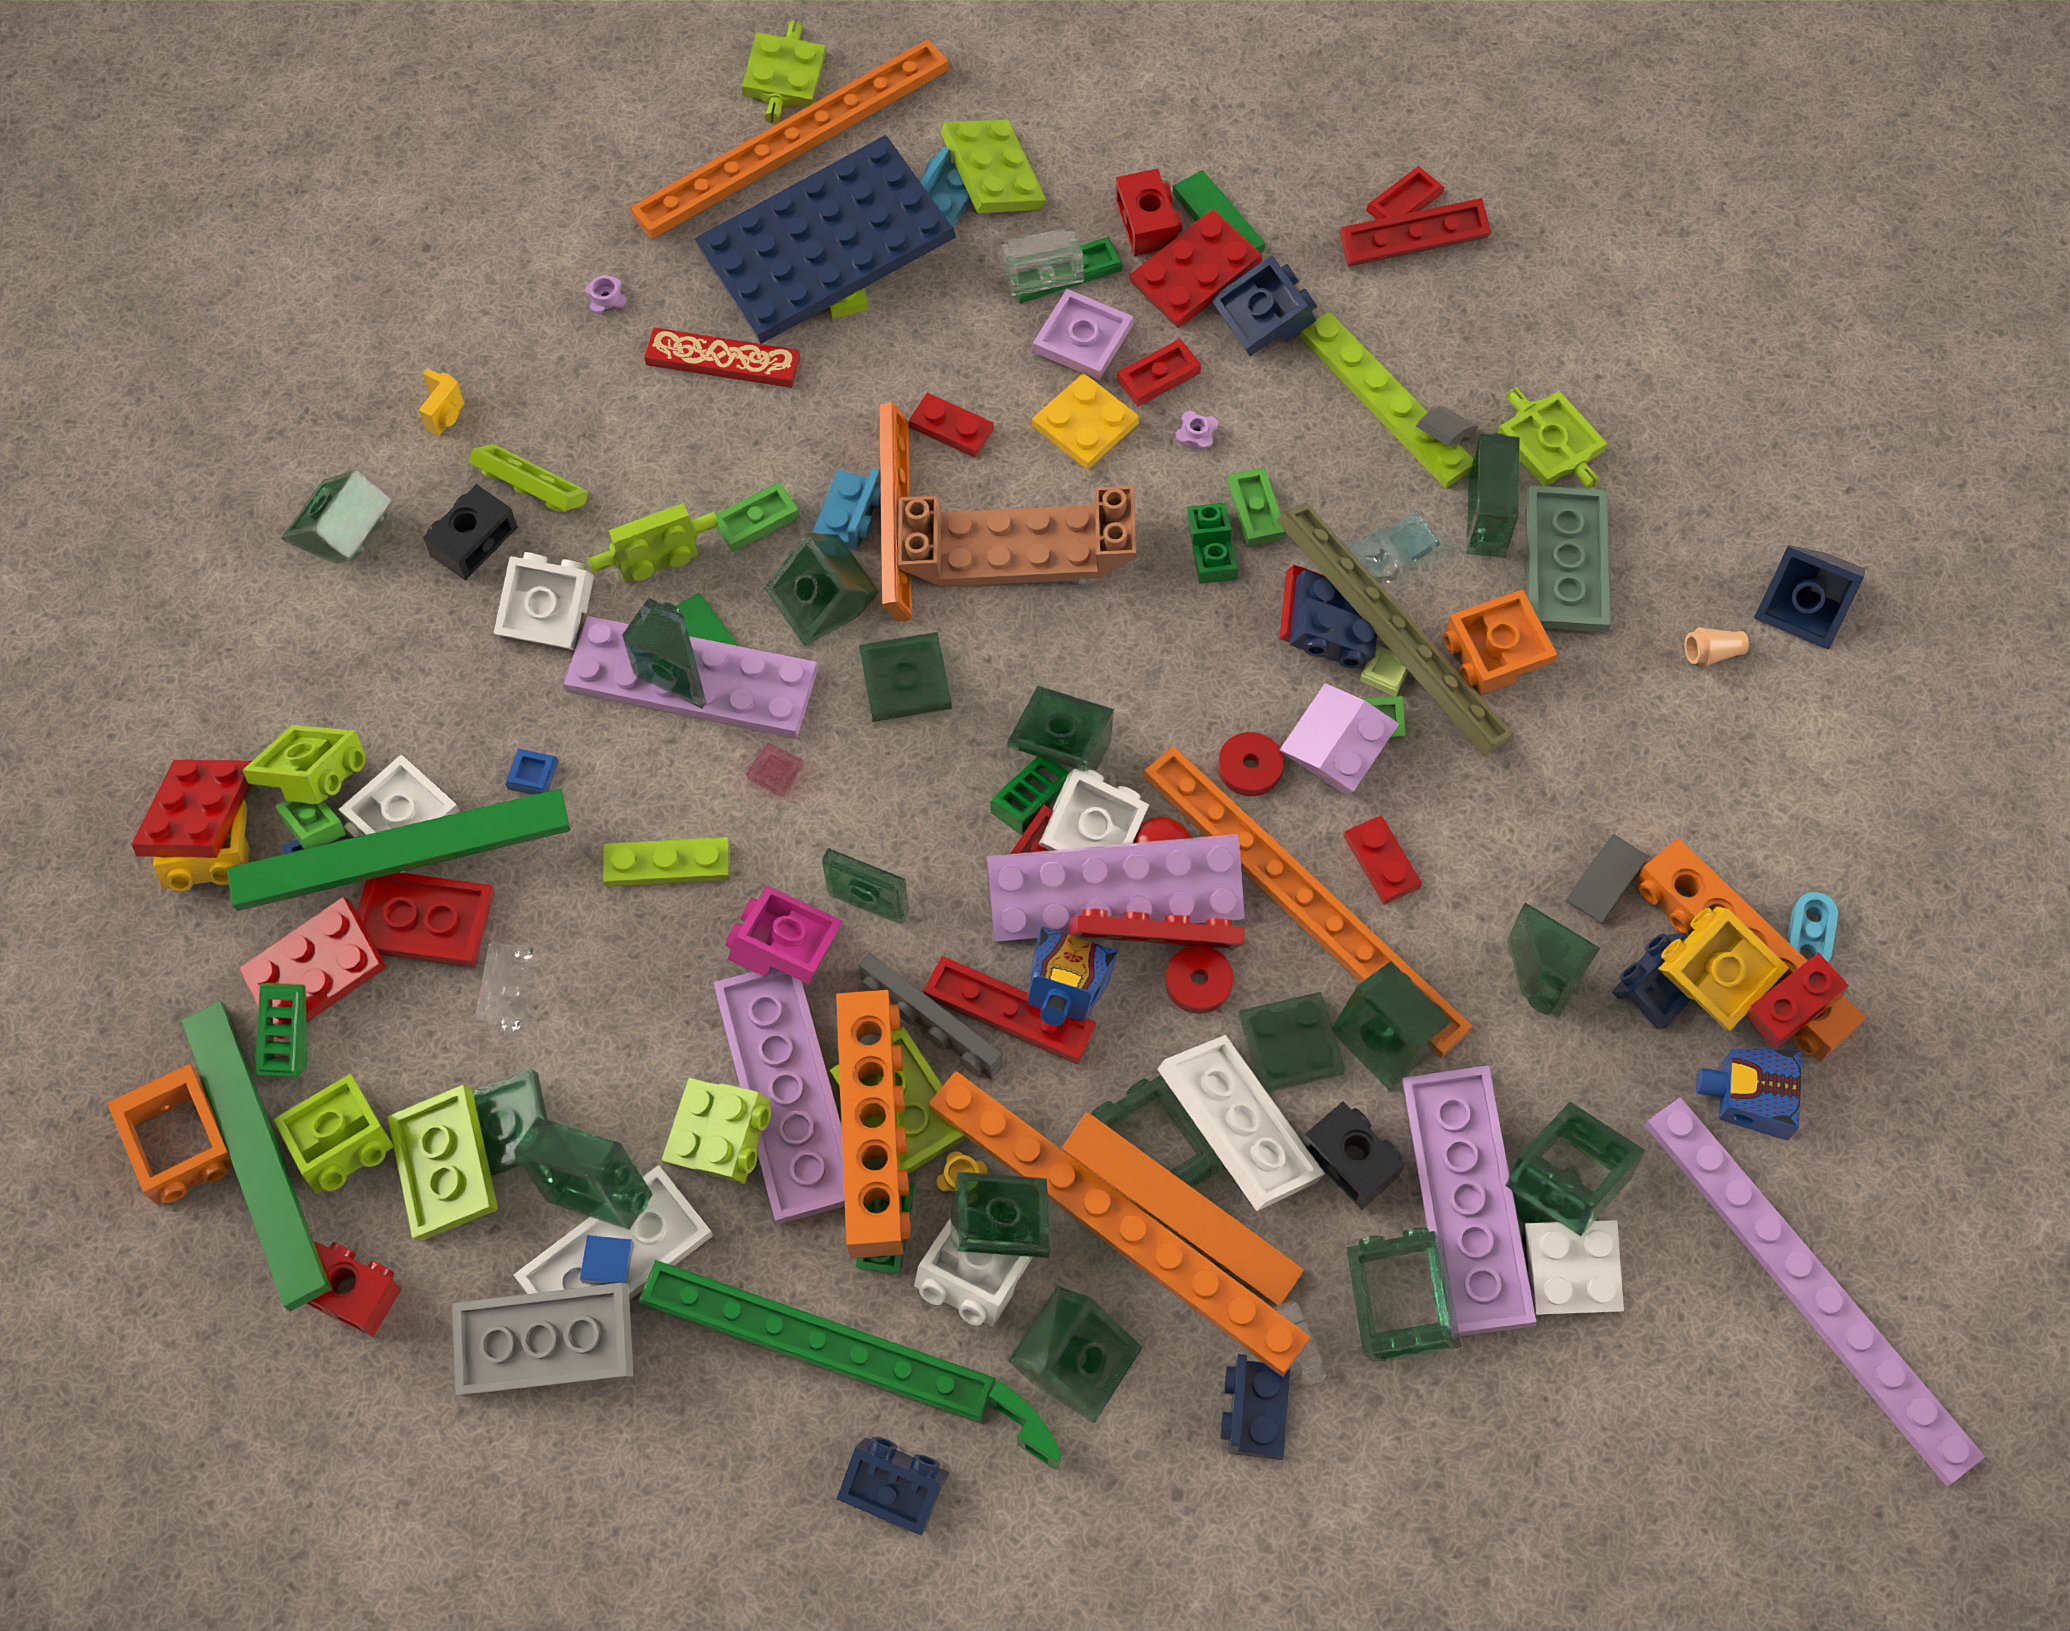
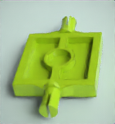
[742,20,826,123]
[1497,387,1608,489]
[587,503,719,583]

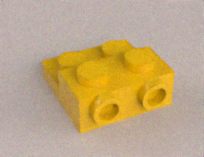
[153,800,250,892]
[1658,906,1789,1031]

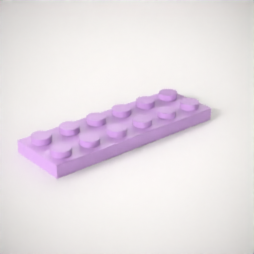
[563,616,818,739]
[987,834,1245,942]
[713,967,845,1226]
[1402,1065,1536,1338]

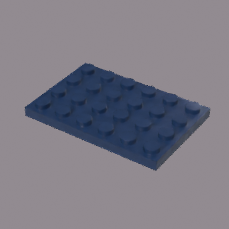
[695,135,956,344]

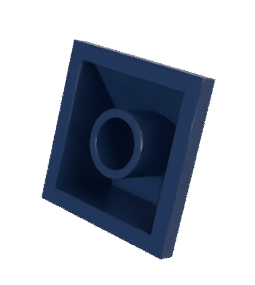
[1754,545,1865,649]

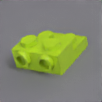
[243,725,367,805]
[273,1073,394,1194]
[661,1078,772,1184]

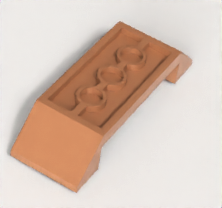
[898,485,1137,586]

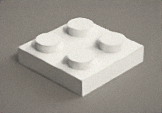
[1525,1220,1624,1315]

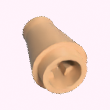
[1684,627,1749,667]

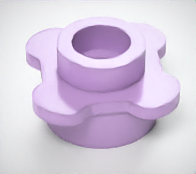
[585,275,626,314]
[1176,411,1218,449]

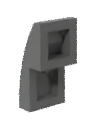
[1416,407,1478,449]
[1566,834,1649,924]

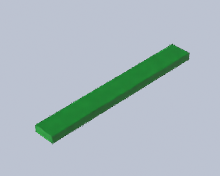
[227,788,571,911]
[181,1001,331,1312]
[638,1260,996,1424]

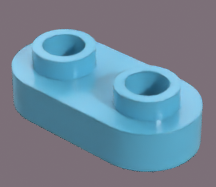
[1787,892,1838,962]

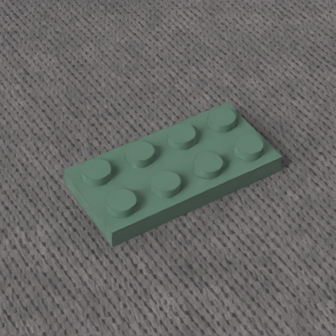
[1526,485,1610,633]

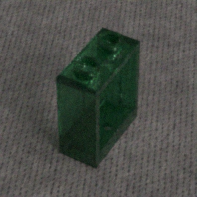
[1466,433,1520,557]
[1091,1075,1220,1215]
[1505,1102,1645,1236]
[513,1117,653,1230]
[1346,1227,1461,1362]

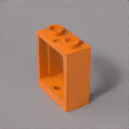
[107,1063,234,1204]

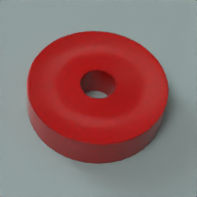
[1218,732,1284,796]
[1165,945,1234,1014]

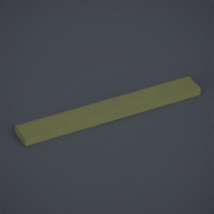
[1277,503,1514,757]

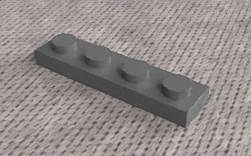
[859,952,1003,1079]

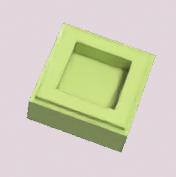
[1360,644,1409,696]

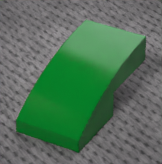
[988,1380,1061,1470]

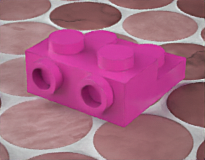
[725,885,843,984]

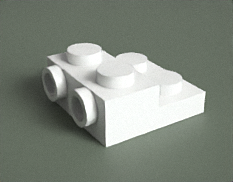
[493,552,594,650]
[339,755,460,873]
[1039,768,1149,851]
[914,1204,1038,1327]

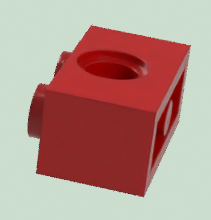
[1115,168,1182,256]
[1746,952,1849,1049]
[306,1241,401,1337]

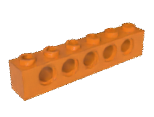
[1635,838,1866,1062]
[836,990,912,1259]

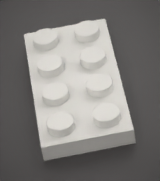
[1157,1035,1325,1211]
[514,1165,713,1300]

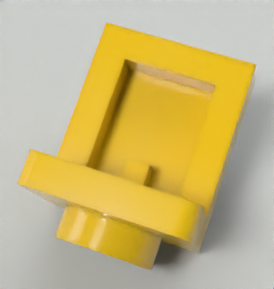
[419,368,465,436]

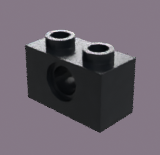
[423,484,518,581]
[1303,1101,1405,1210]

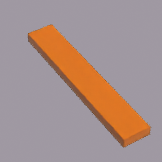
[880,402,912,621]
[1060,1112,1304,1307]

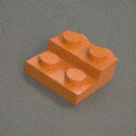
[1443,589,1558,696]

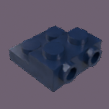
[1211,255,1317,357]
[1289,570,1377,669]

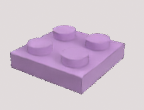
[1033,289,1133,381]

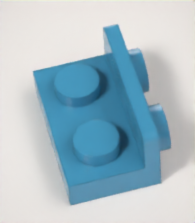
[920,146,972,228]
[812,468,881,551]

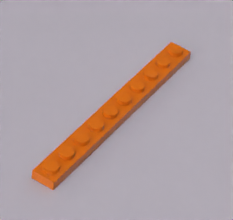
[630,39,949,240]
[1143,746,1473,1059]
[928,1071,1311,1377]

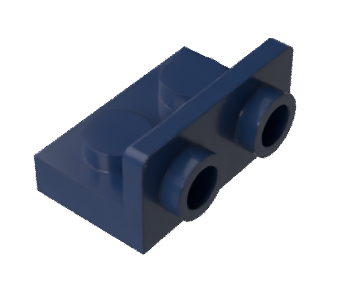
[1612,933,1691,1029]
[1220,1354,1290,1460]
[836,1436,949,1536]

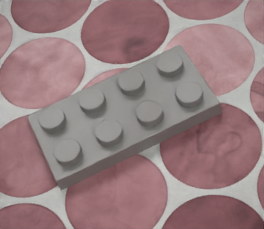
[452,1283,634,1396]

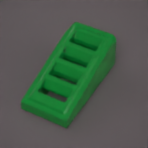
[990,753,1070,835]
[256,983,308,1077]

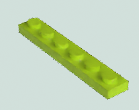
[1299,311,1477,489]

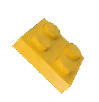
[1032,373,1139,470]

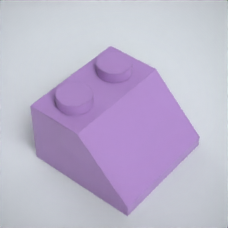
[1279,683,1399,796]

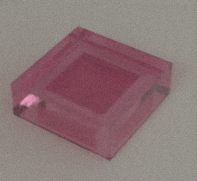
[746,742,803,797]

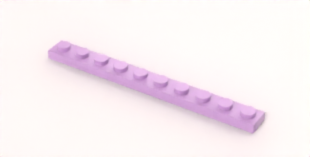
[1644,1097,1985,1486]

